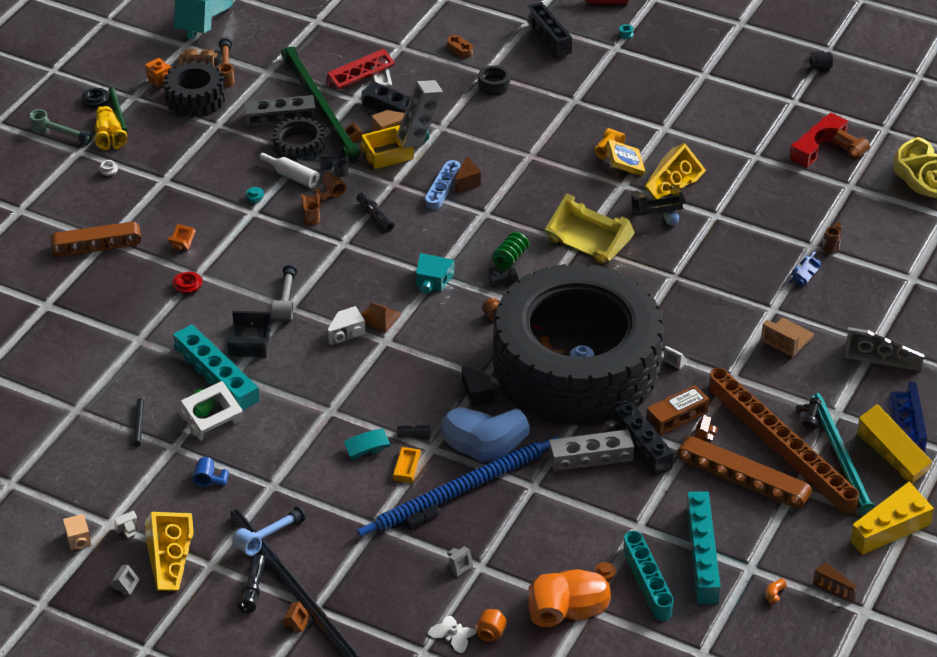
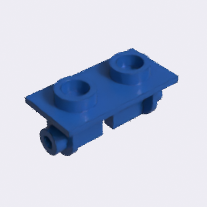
[789,251,821,286]

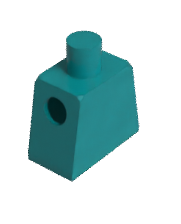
[416,253,454,294]

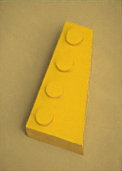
[857,404,932,483]
[850,482,934,555]

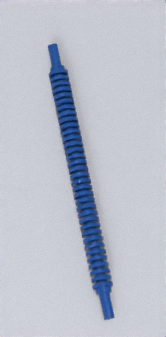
[357,436,559,537]

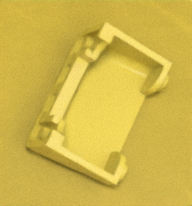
[545,193,634,263]

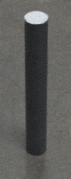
[133,398,145,446]

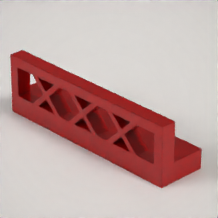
[325,49,395,90]

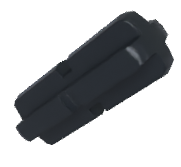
[397,425,431,438]
[406,505,440,529]

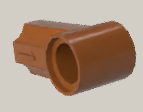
[833,129,870,159]

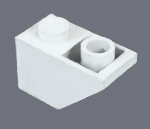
[328,306,365,345]

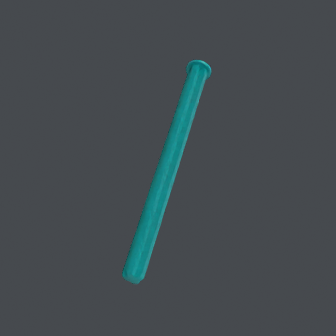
[811,393,875,515]

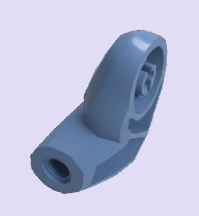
[441,408,530,463]

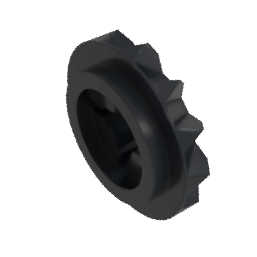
[82,88,109,108]

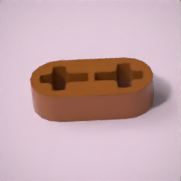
[447,35,473,58]

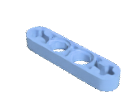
[425,160,460,210]

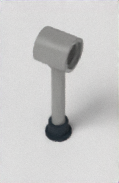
[272,265,297,320]

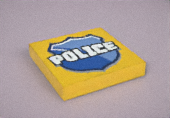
[606,139,645,176]

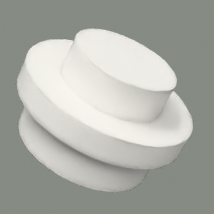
[100,160,118,176]

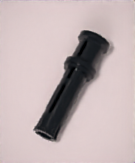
[237,555,266,613]

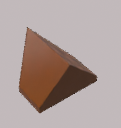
[360,302,401,332]

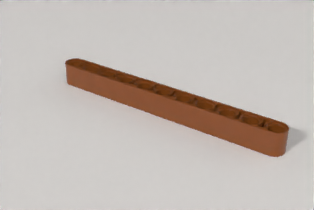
[709,368,859,514]

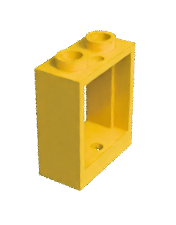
[360,125,414,169]

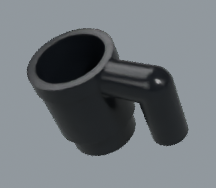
[809,51,833,70]

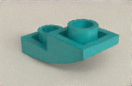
[344,428,391,460]

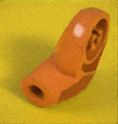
[528,569,611,627]

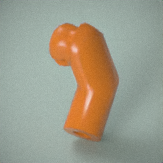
[764,578,787,604]

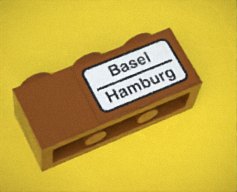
[646,385,709,436]

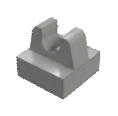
[447,546,473,577]
[110,565,140,596]

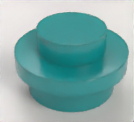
[246,187,264,203]

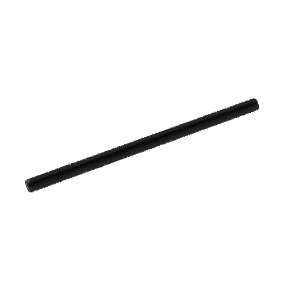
[230,509,359,657]

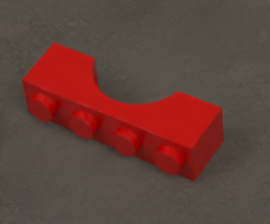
[790,112,848,168]

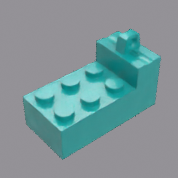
[174,0,233,39]

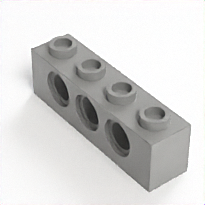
[396,80,443,148]
[549,430,634,471]

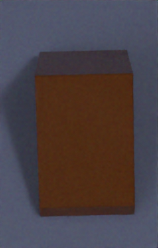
[455,157,481,193]

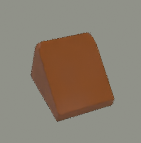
[344,121,364,143]

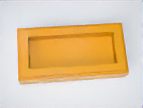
[393,447,421,483]

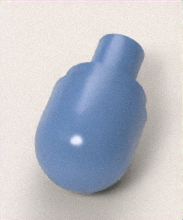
[663,211,679,226]

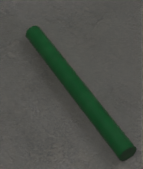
[108,87,127,132]

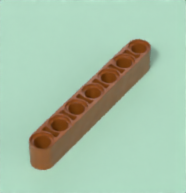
[676,436,812,509]

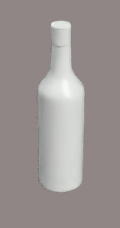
[259,153,320,189]

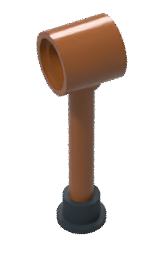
[217,38,235,87]

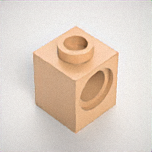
[63,514,91,551]

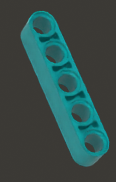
[623,531,673,621]

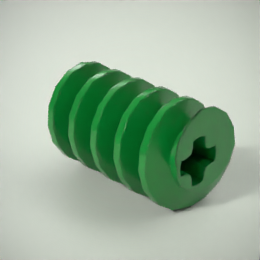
[492,232,529,271]

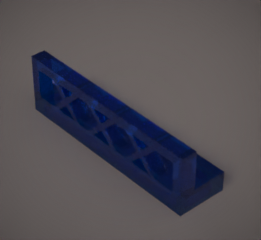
[890,382,928,453]

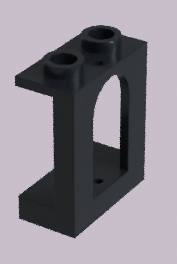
[630,186,685,216]
[227,311,272,358]

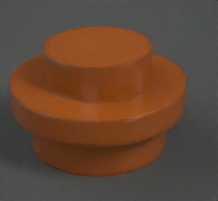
[595,562,616,582]

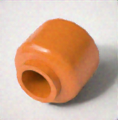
[475,609,507,642]

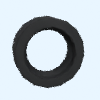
[478,65,510,95]

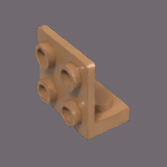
[179,48,218,67]
[761,318,814,357]

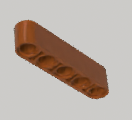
[50,222,142,257]

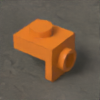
[167,224,196,250]

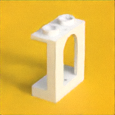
[179,381,243,441]

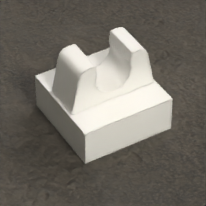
[114,511,137,539]

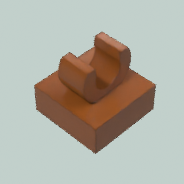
[693,415,718,441]
[281,601,310,633]

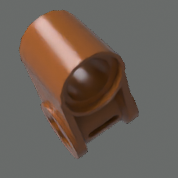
[301,194,321,225]

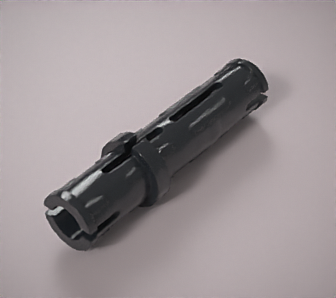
[356,192,395,232]

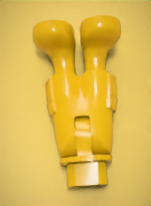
[94,106,128,150]

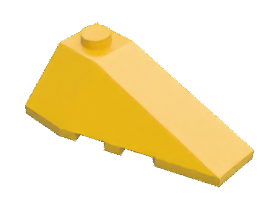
[644,143,706,200]
[145,512,194,591]

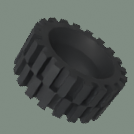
[163,61,226,118]

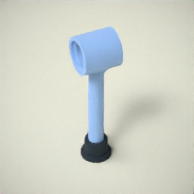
[232,506,306,556]

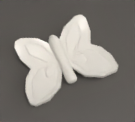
[428,616,477,654]

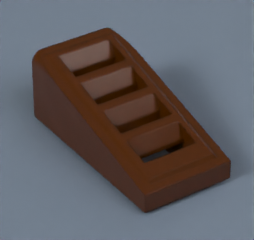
[813,562,857,603]

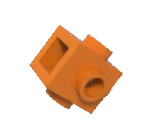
[145,58,171,87]

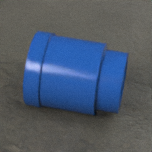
[192,457,229,487]

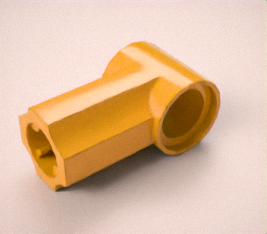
[594,128,625,160]

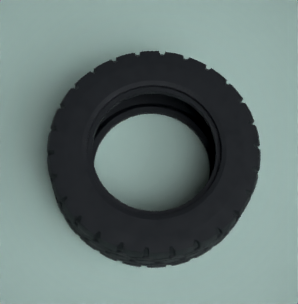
[493,264,664,425]

